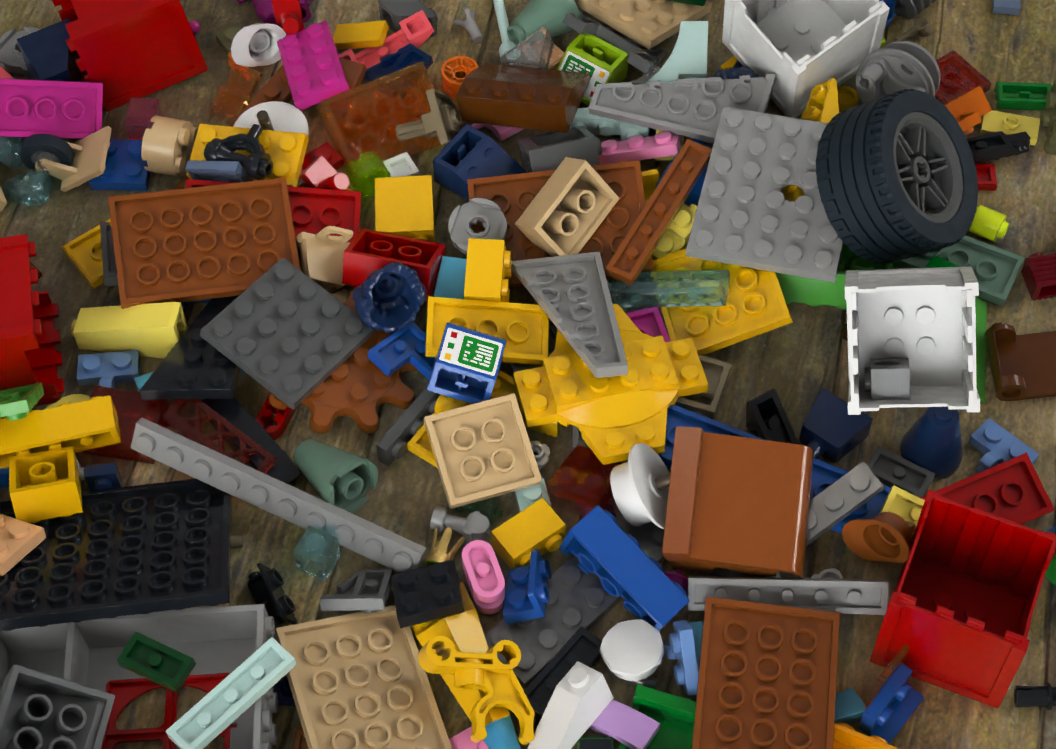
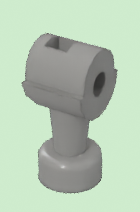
[430,505,490,544]

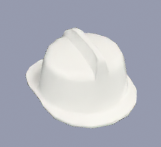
[231,23,286,67]

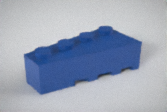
[558,505,690,631]

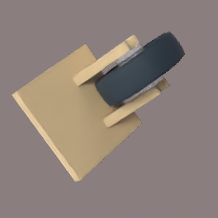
[20,126,112,192]

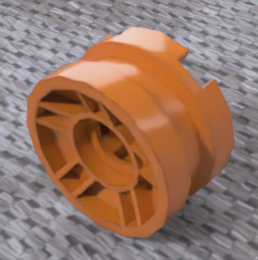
[441,56,479,99]

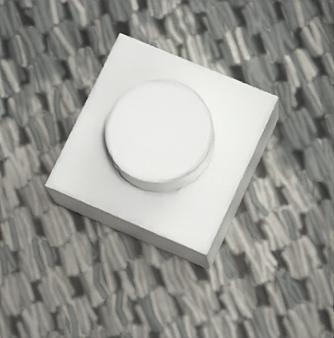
[382,152,420,177]

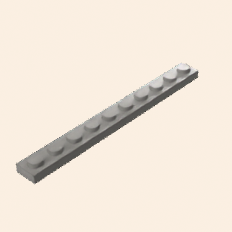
[131,418,427,573]

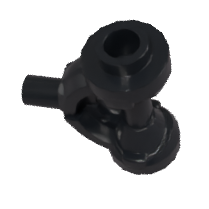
[204,124,273,180]

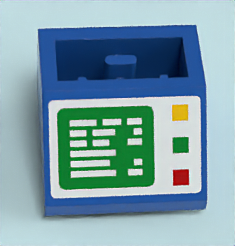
[427,322,506,404]

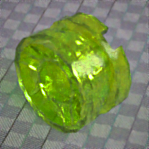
[345,152,390,197]

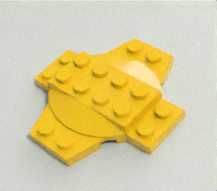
[513,304,709,465]

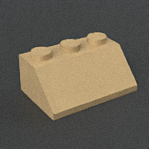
[515,157,620,257]

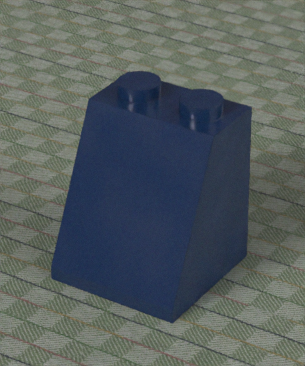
[17,19,82,81]

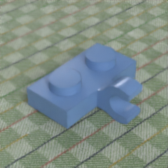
[77,350,140,401]
[968,418,1040,473]
[664,620,698,696]

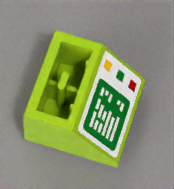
[557,34,628,105]

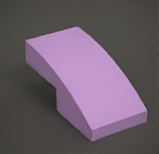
[589,700,660,749]

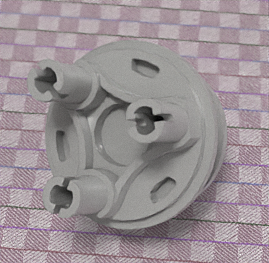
[856,41,941,103]

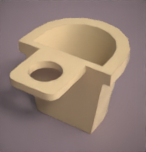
[295,226,353,292]

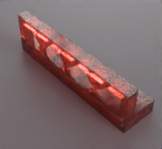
[162,399,277,474]

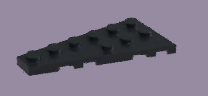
[139,295,241,400]

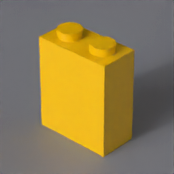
[375,175,435,242]

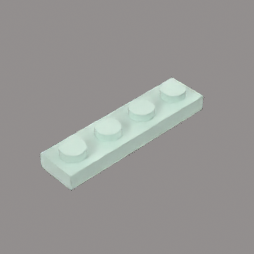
[166,637,297,749]

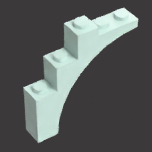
[570,21,708,141]

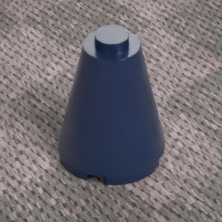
[900,406,963,480]

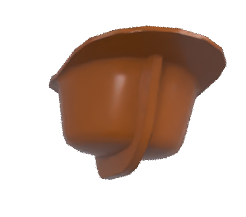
[842,512,916,563]

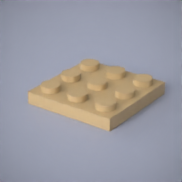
[423,393,542,509]

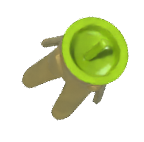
[425,527,466,566]

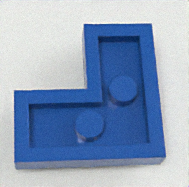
[367,321,436,380]

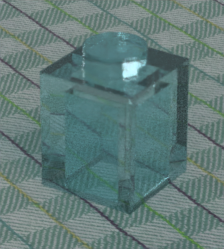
[293,525,341,581]

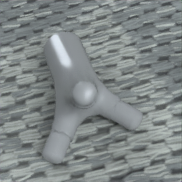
[454,8,483,43]

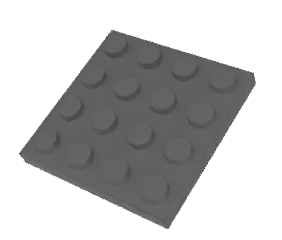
[200,258,375,410]

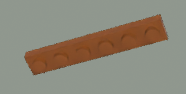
[605,139,712,286]

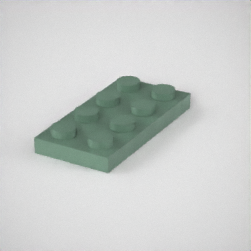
[893,235,1025,307]

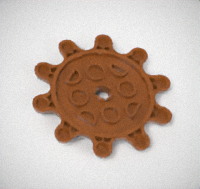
[269,290,417,434]

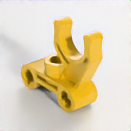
[418,636,535,745]

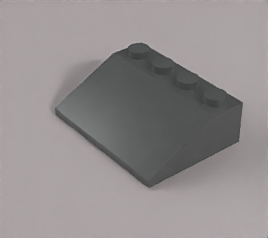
[0,664,116,749]

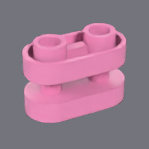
[462,540,505,615]

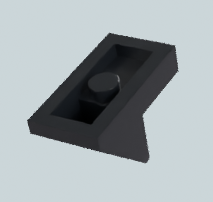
[746,389,799,445]

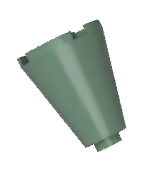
[294,439,378,514]

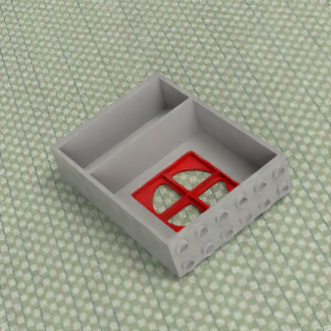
[0,604,278,749]

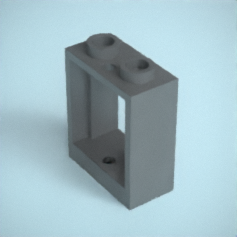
[518,126,602,173]

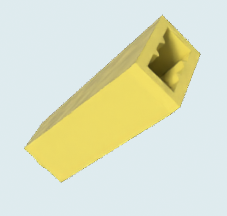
[71,302,188,359]

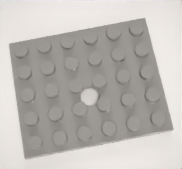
[686,106,843,283]

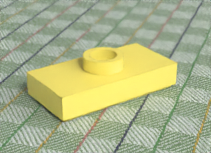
[980,110,1040,146]

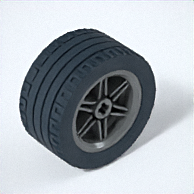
[816,89,978,264]

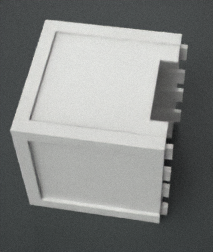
[722,0,890,118]
[845,266,980,415]

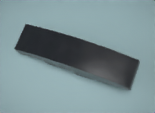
[197,398,302,485]

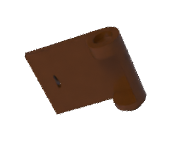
[985,322,1056,401]

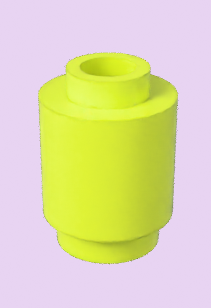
[969,205,1010,242]

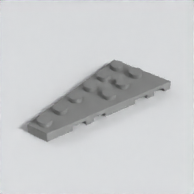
[588,74,776,143]
[512,251,628,378]

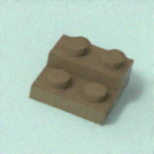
[674,354,731,420]

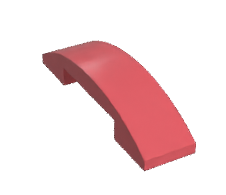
[339,10,434,78]

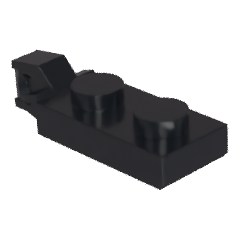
[966,131,1030,163]

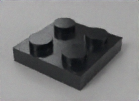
[391,559,465,628]

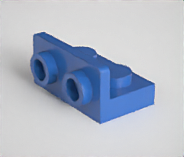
[503,549,552,625]
[858,663,923,745]

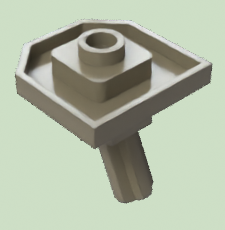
[395,89,463,147]

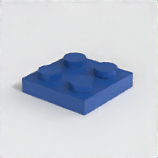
[89,139,150,191]

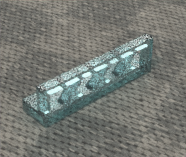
[608,270,730,308]

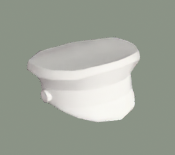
[600,619,664,681]

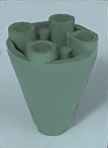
[507,0,583,47]

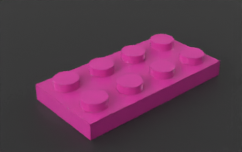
[277,20,350,111]
[0,78,103,139]

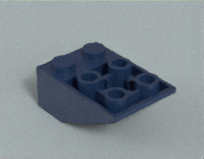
[433,124,528,201]

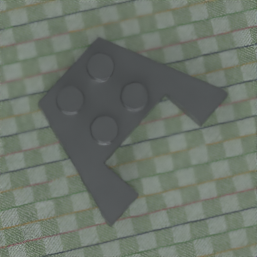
[562,12,667,74]

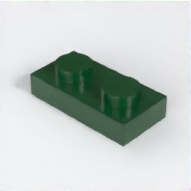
[117,631,196,693]

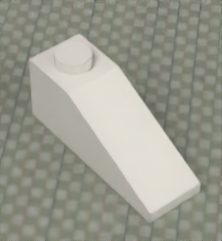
[527,661,614,749]

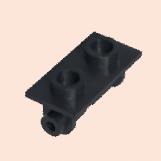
[247,563,298,629]

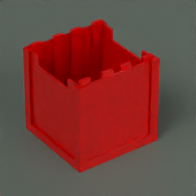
[52,0,208,112]
[0,234,65,406]
[870,490,1056,708]

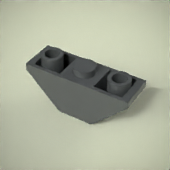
[378,0,438,37]

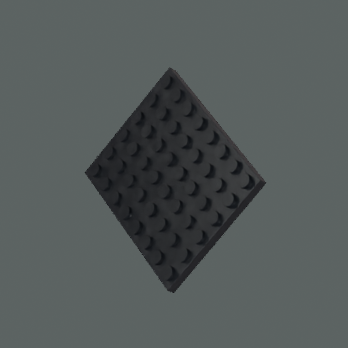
[0,479,232,631]

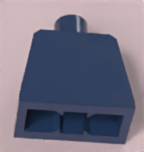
[799,388,873,463]

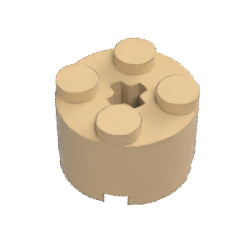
[141,115,198,177]

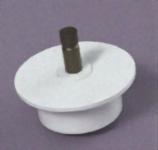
[233,101,309,136]
[610,443,671,529]

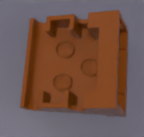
[662,426,814,578]

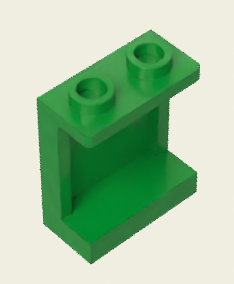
[619,684,696,749]

